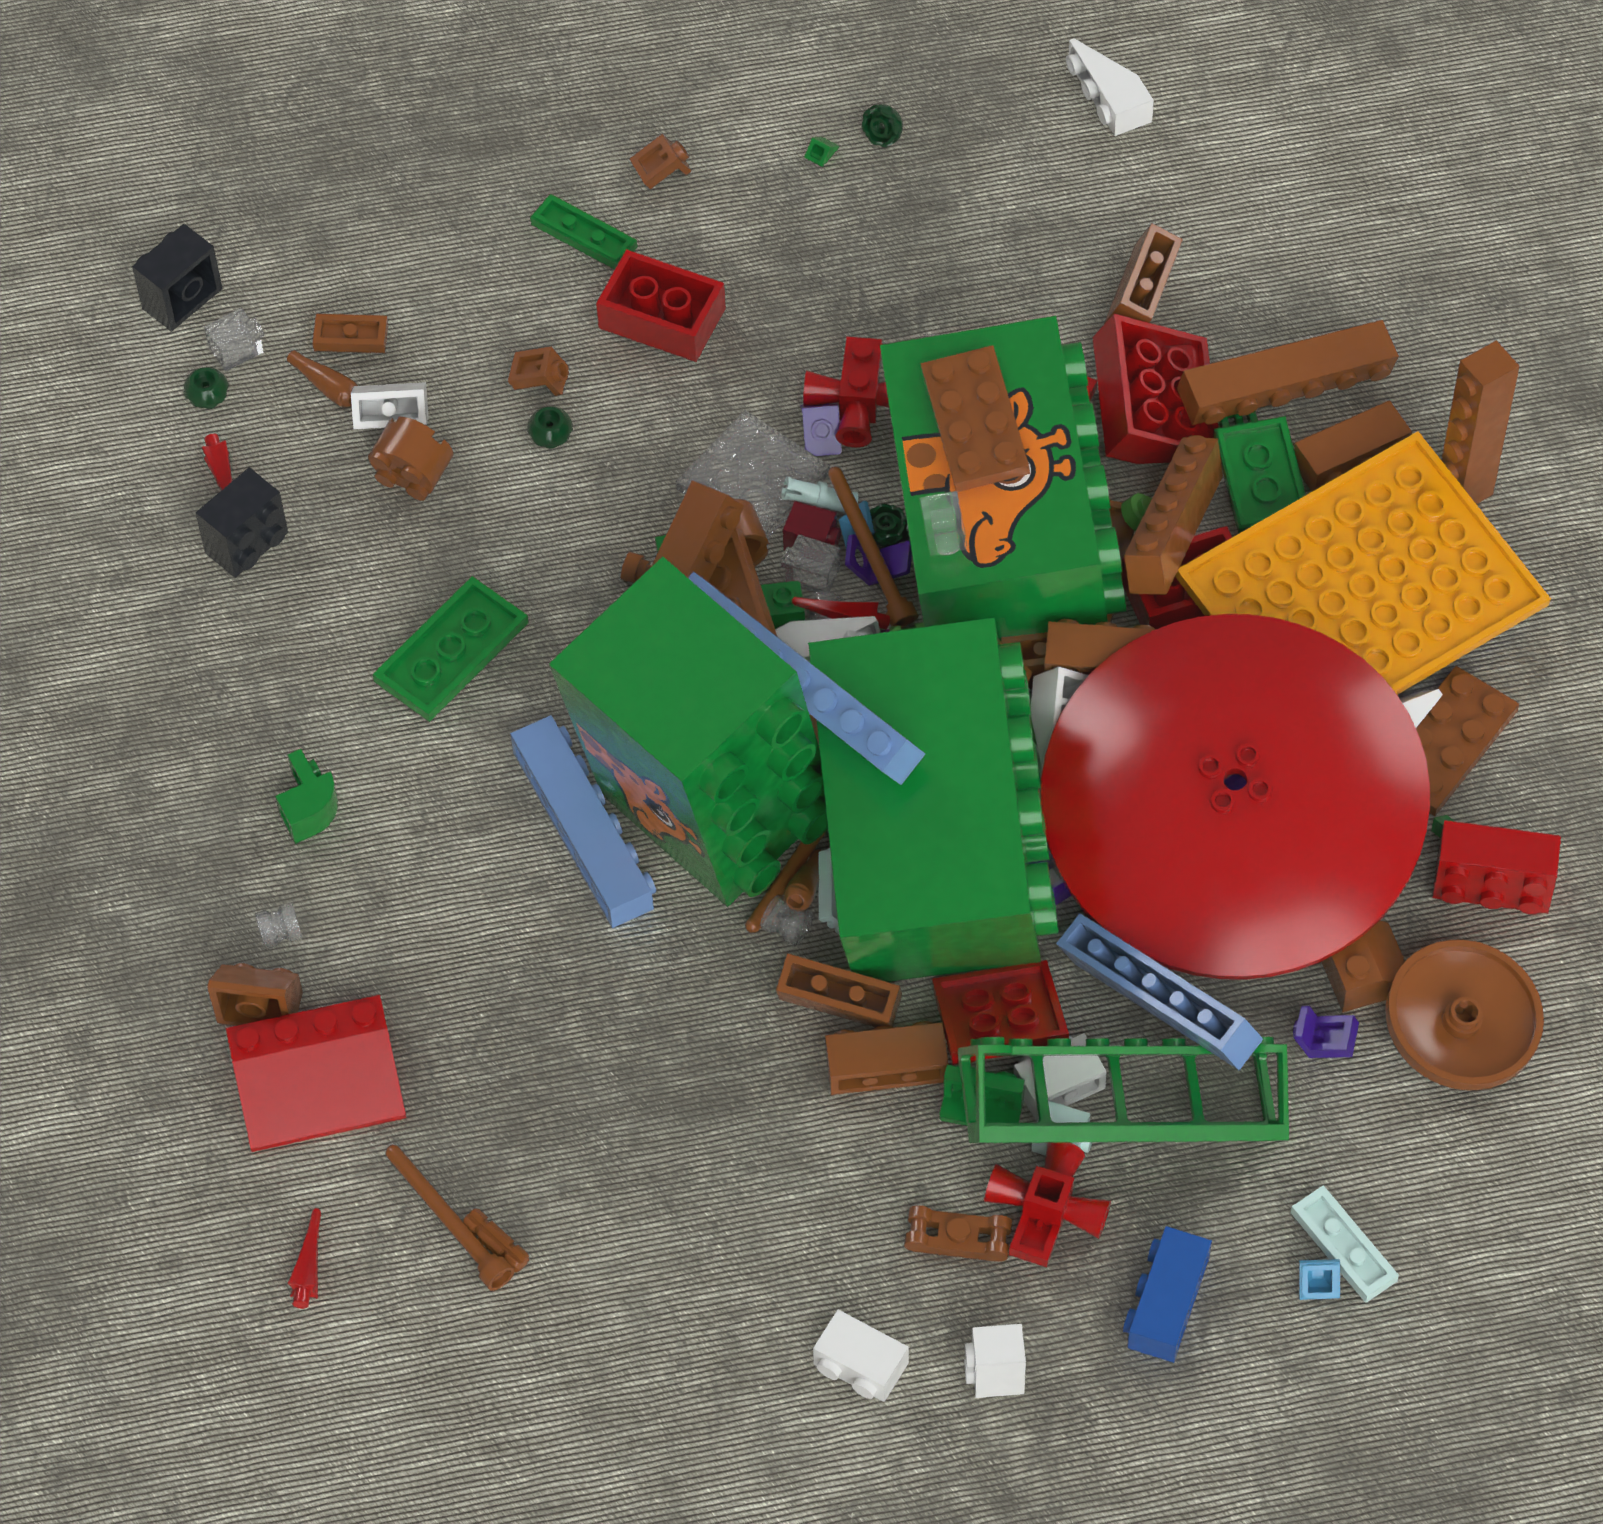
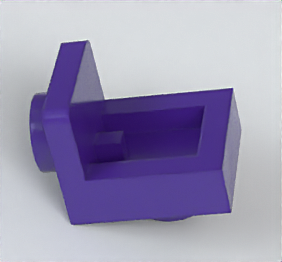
[1293,1006,1359,1058]

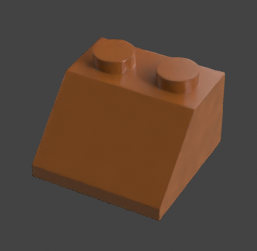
[1321,921,1405,1013]
[207,963,303,1026]

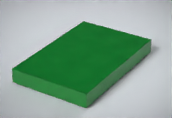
[1213,416,1306,533]

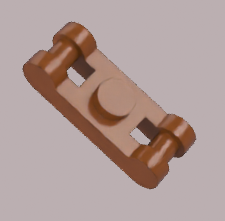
[904,1205,1013,1262]

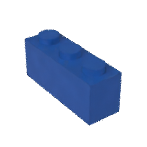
[1123,1226,1212,1363]

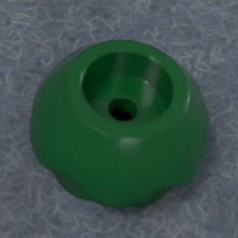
[862,104,903,147]
[184,367,229,409]
[527,406,573,449]
[870,503,908,547]

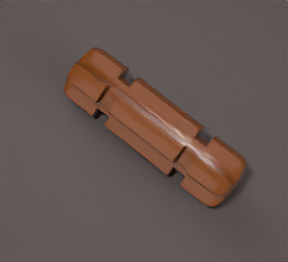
[463,1208,529,1272]

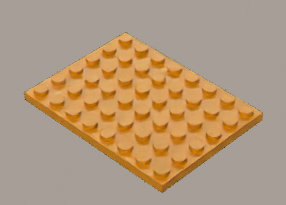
[1175,431,1551,695]

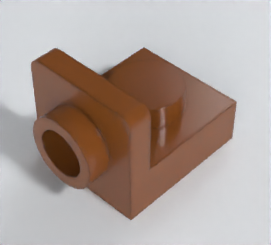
[630,134,692,189]
[508,346,569,396]

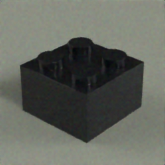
[132,224,223,332]
[195,467,288,578]

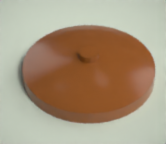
[1385,939,1544,1091]

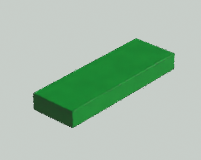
[530,194,638,270]

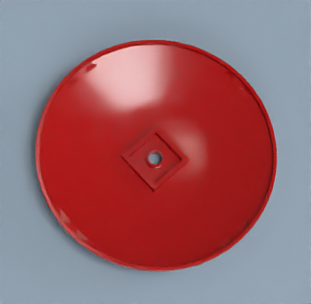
[1041,614,1430,980]

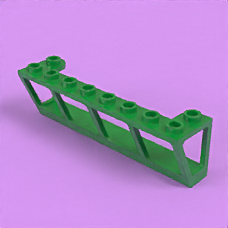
[958,1037,1289,1143]

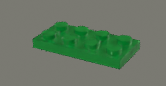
[373,576,529,722]

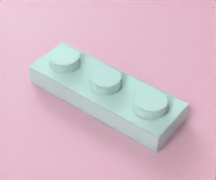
[1291,1185,1399,1303]

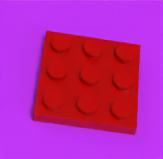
[932,960,1069,1065]

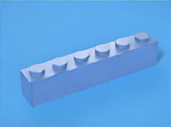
[510,715,656,928]
[1056,913,1263,1070]

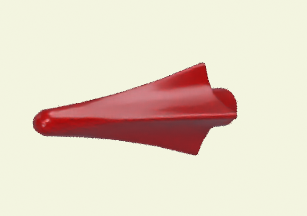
[201,433,232,490]
[792,597,890,630]
[288,1208,321,1309]

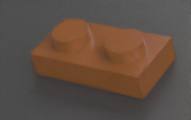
[312,314,389,353]

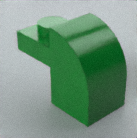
[275,749,338,844]

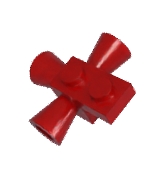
[803,336,889,448]
[984,1143,1111,1267]

